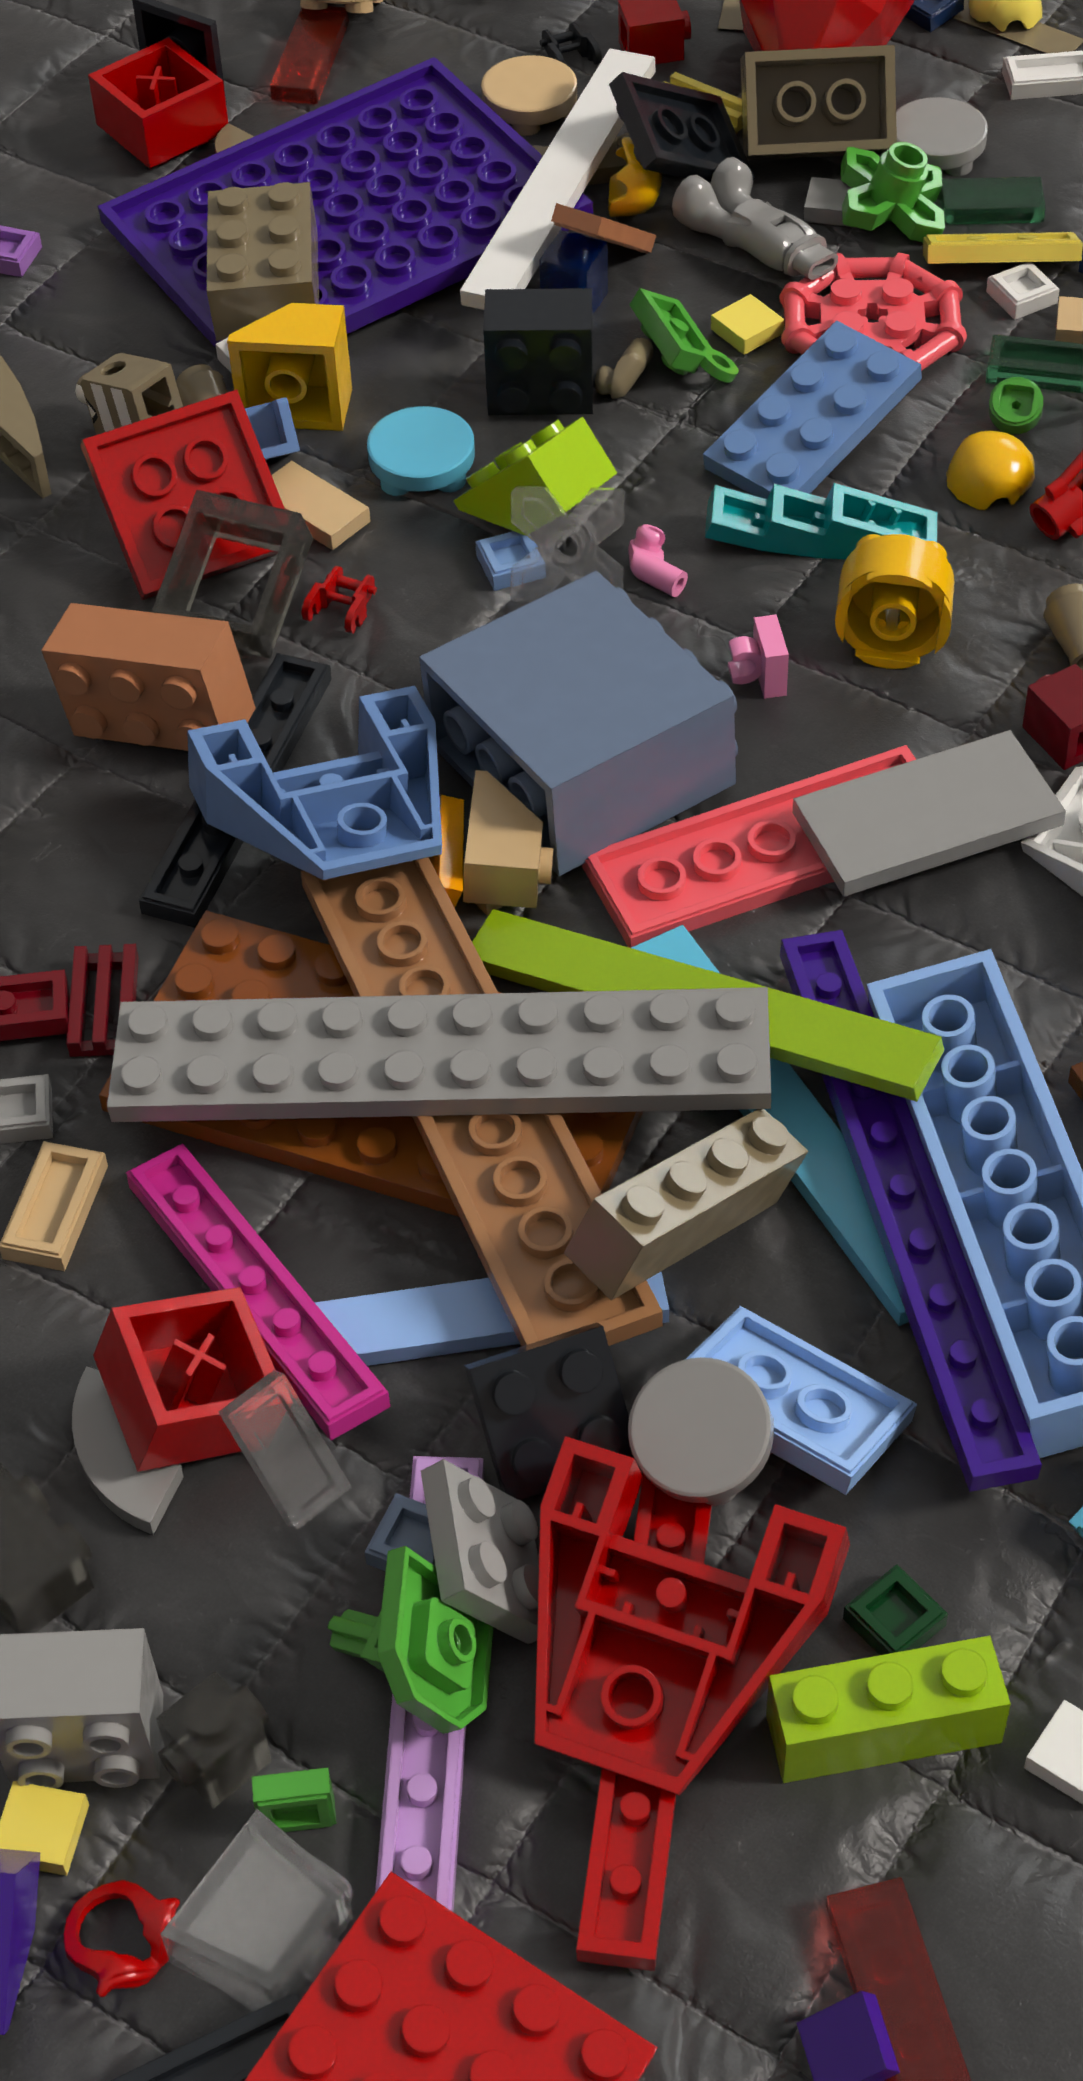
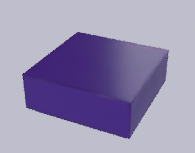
[796,1990,900,2081]

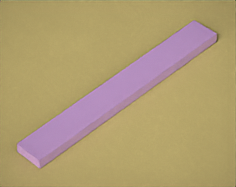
[375,1456,484,1912]

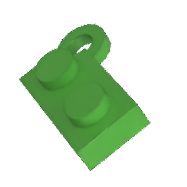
[629,288,739,383]

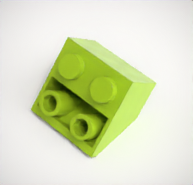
[453,417,617,536]

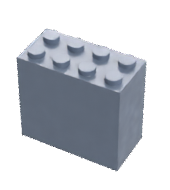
[419,570,738,876]

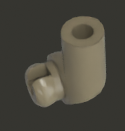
[595,338,654,399]

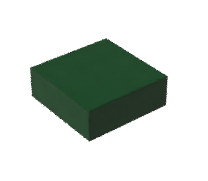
[843,1564,948,1655]

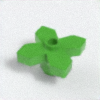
[841,142,945,242]

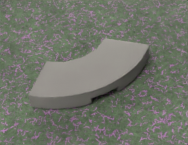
[72,1366,184,1535]

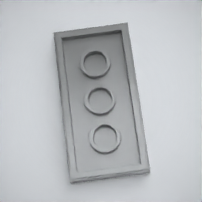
[792,730,1066,897]

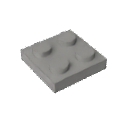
[421,1459,539,1644]

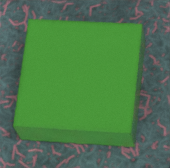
[252,1767,336,1835]

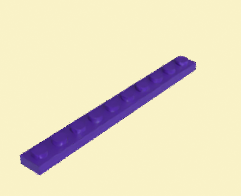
[780,930,1042,1492]

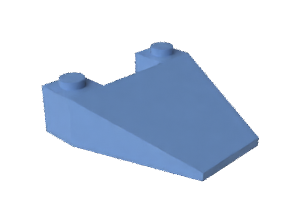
[187,686,442,880]

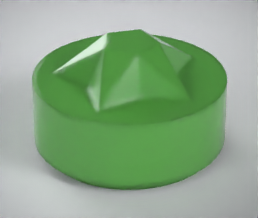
[989,377,1043,434]

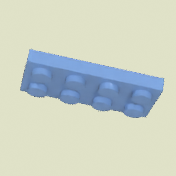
[703,320,922,499]

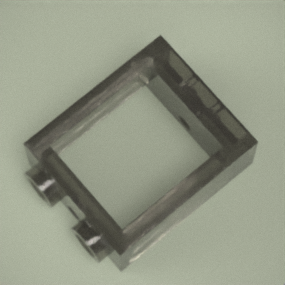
[152,490,314,659]

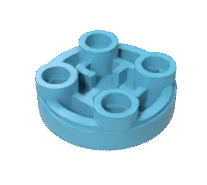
[367,406,475,496]

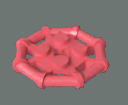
[779,252,967,371]

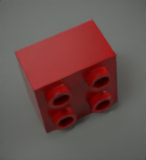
[88,38,228,168]
[93,1287,288,1472]

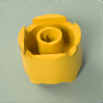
[835,534,955,669]

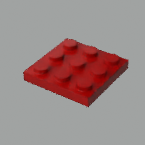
[80,389,298,600]

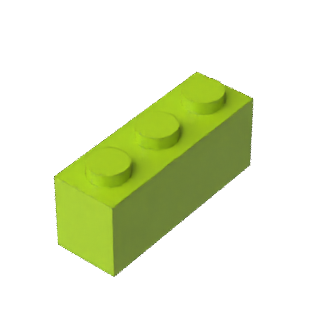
[766,1635,1011,1783]

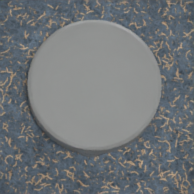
[896,97,988,176]
[628,1357,774,1506]

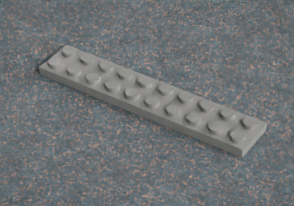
[107,987,771,1122]

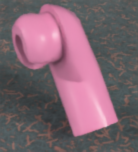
[628,524,688,597]

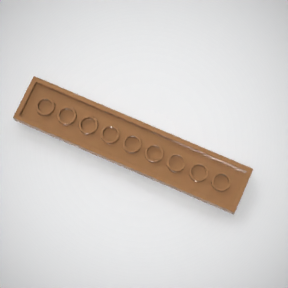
[301,857,663,1346]

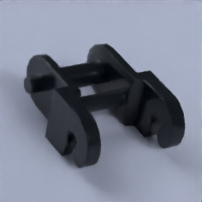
[539,22,602,65]

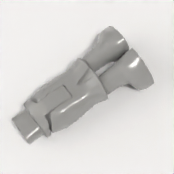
[672,157,838,280]

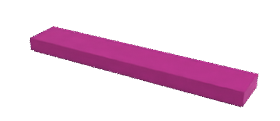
[126,1143,391,1440]

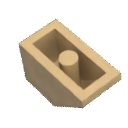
[463,770,554,908]

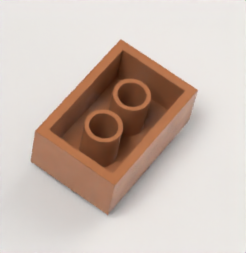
[41,603,256,751]

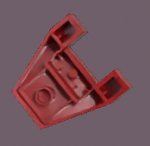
[535,1436,850,1796]

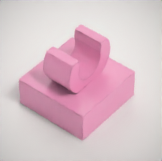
[728,614,789,699]

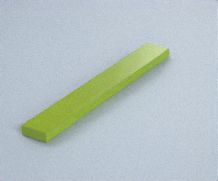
[472,909,944,1102]

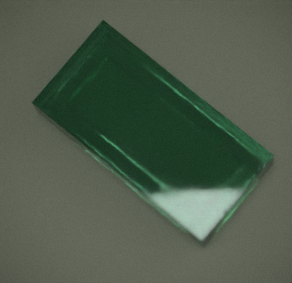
[940,177,1046,224]
[985,335,1083,393]

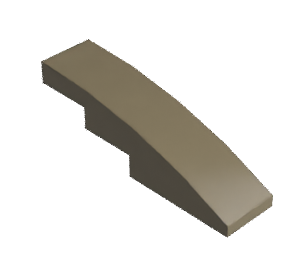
[0,355,52,499]

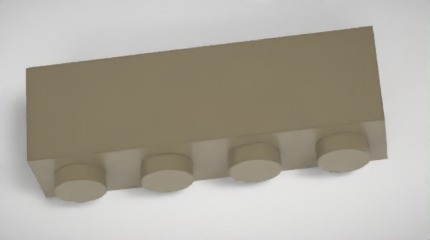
[564,1109,809,1301]

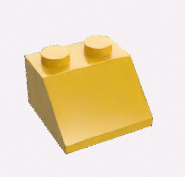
[227,303,352,431]

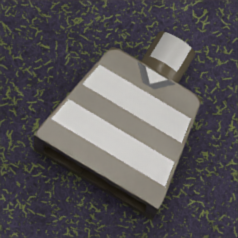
[75,353,183,435]

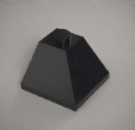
[132,0,227,105]

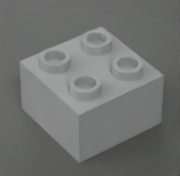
[0,1628,164,1789]

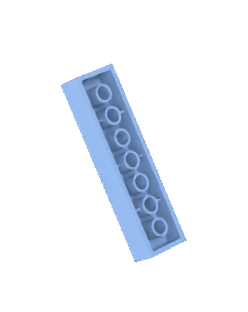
[867,949,1083,1458]

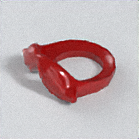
[63,1880,180,1997]

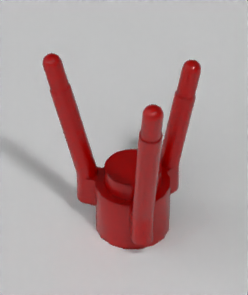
[1029,450,1083,540]

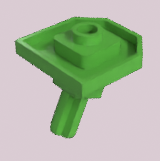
[327,1546,493,1734]

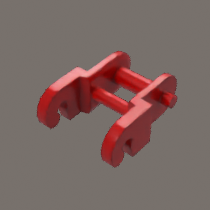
[301,566,377,634]

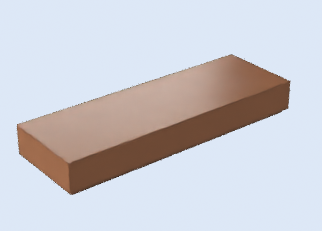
[551,203,656,254]

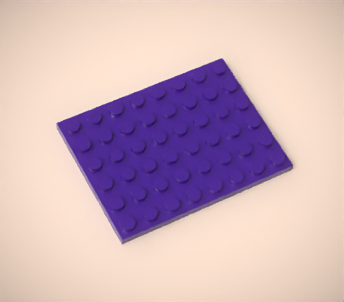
[97,57,593,348]

